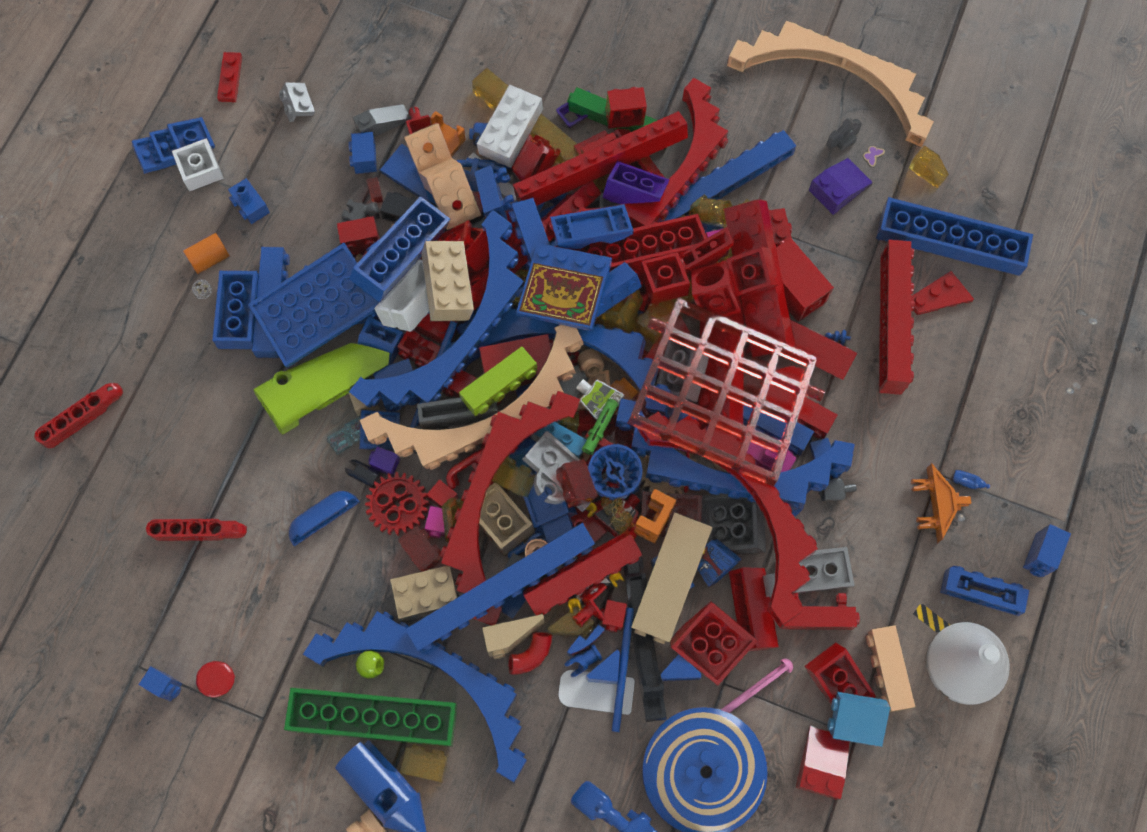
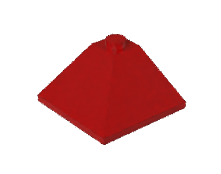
[670,601,758,686]

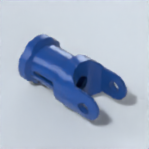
[565,644,603,677]

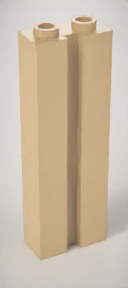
[632,513,712,644]

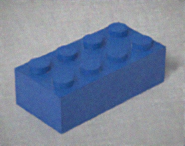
[212,271,259,349]

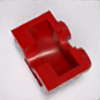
[397,330,440,368]

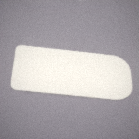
[559,670,635,715]

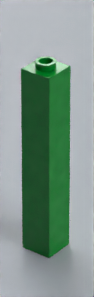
[567,87,667,150]

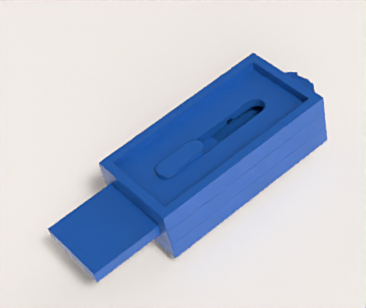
[509,439,577,543]

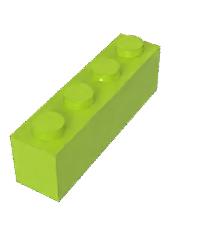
[459,347,537,416]

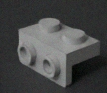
[279,83,315,122]

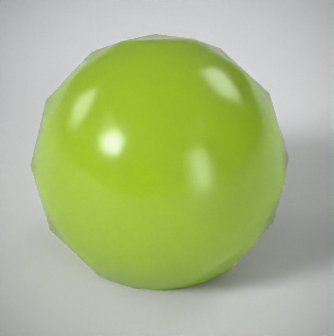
[355,650,384,679]

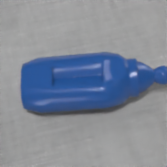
[952,470,990,489]

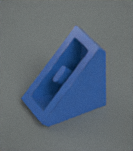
[586,649,620,685]
[660,654,701,681]

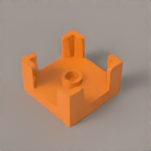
[423,111,466,157]
[634,489,676,544]

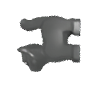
[342,199,380,222]

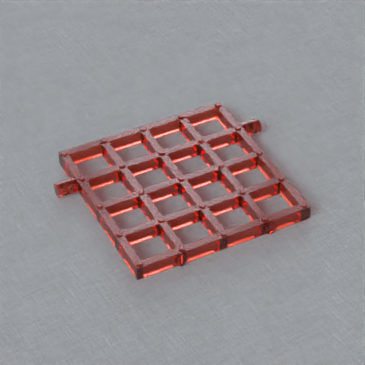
[627,298,825,486]

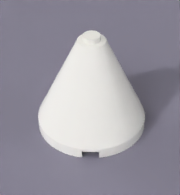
[926,622,1010,705]

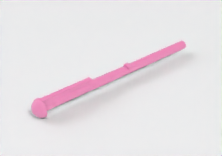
[721,659,793,713]

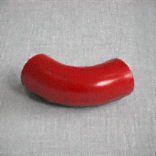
[508,632,552,675]

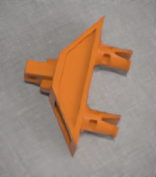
[911,463,971,544]

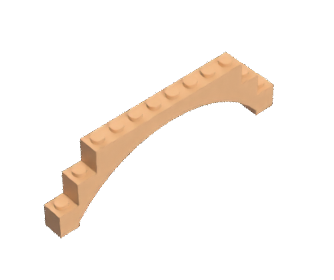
[727,21,934,147]
[360,325,584,470]

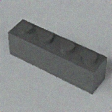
[417,398,498,430]

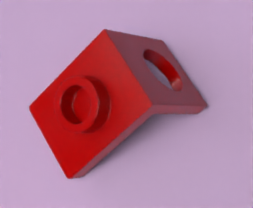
[577,410,597,437]

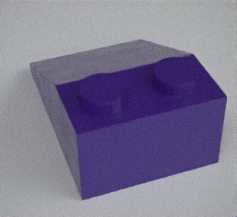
[809,158,873,215]
[602,161,670,204]

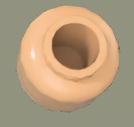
[577,349,604,377]

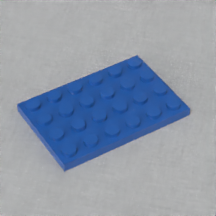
[248,243,379,368]

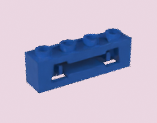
[940,566,1029,616]

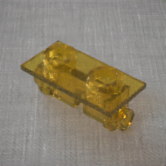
[600,496,635,534]

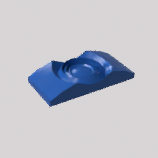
[550,204,633,249]

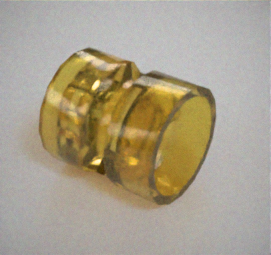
[698,198,732,224]

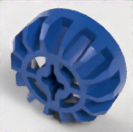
[588,444,643,500]

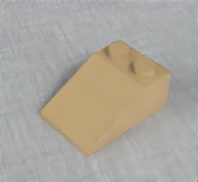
[479,482,535,556]
[483,614,544,659]

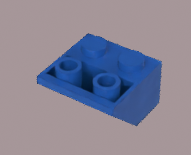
[357,317,404,366]

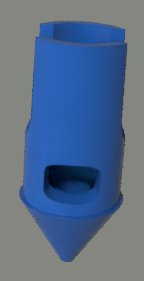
[335,740,427,832]

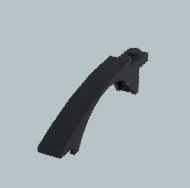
[623,557,667,722]

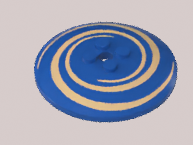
[642,707,767,832]

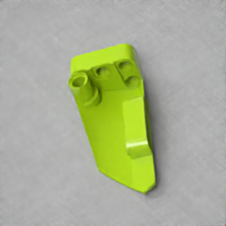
[253,343,390,435]

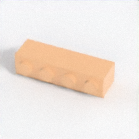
[866,625,915,712]

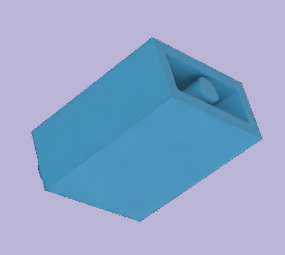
[827,692,890,747]

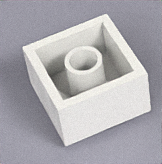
[172,138,224,191]

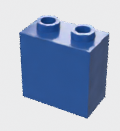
[373,359,421,412]
[1023,524,1071,577]

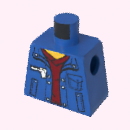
[697,539,741,587]

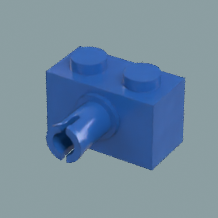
[228,178,270,224]

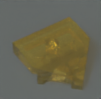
[442,498,464,542]

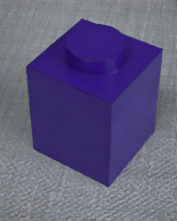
[368,446,401,477]

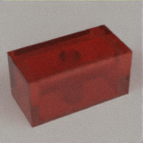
[366,177,384,203]

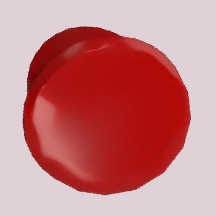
[196,661,235,698]

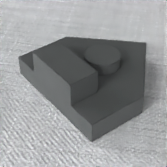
[826,118,862,151]

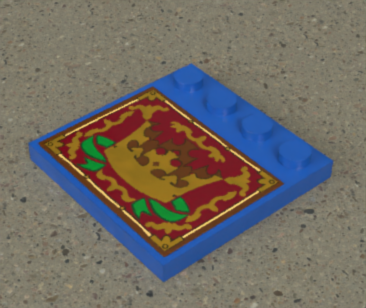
[516,243,612,331]

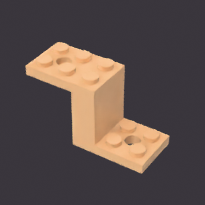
[404,123,481,230]

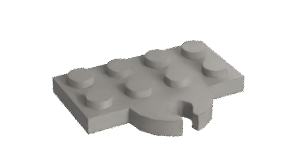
[522,431,606,512]

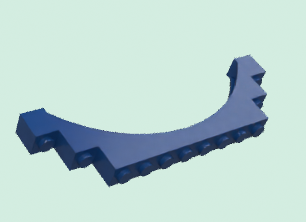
[349,210,525,408]
[448,307,672,416]
[616,399,854,510]
[303,611,527,783]

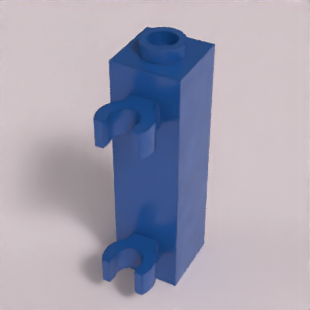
[474,165,516,220]

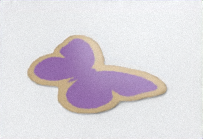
[863,146,885,167]

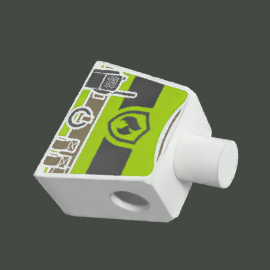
[577,379,625,423]

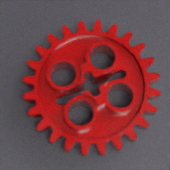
[365,472,429,536]

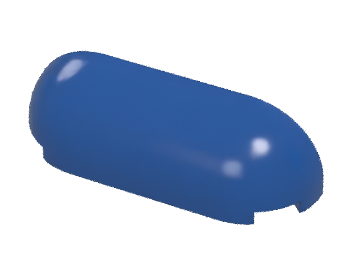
[289,491,360,547]

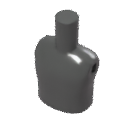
[819,478,857,501]

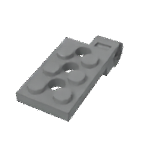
[763,547,855,597]

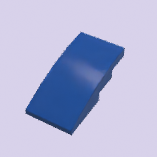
[131,117,215,174]

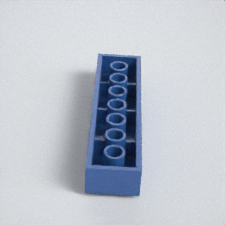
[876,197,1033,276]

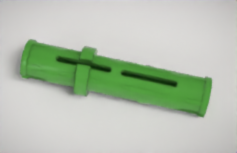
[582,399,619,455]

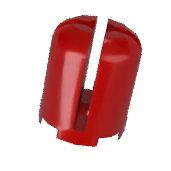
[512,133,561,181]

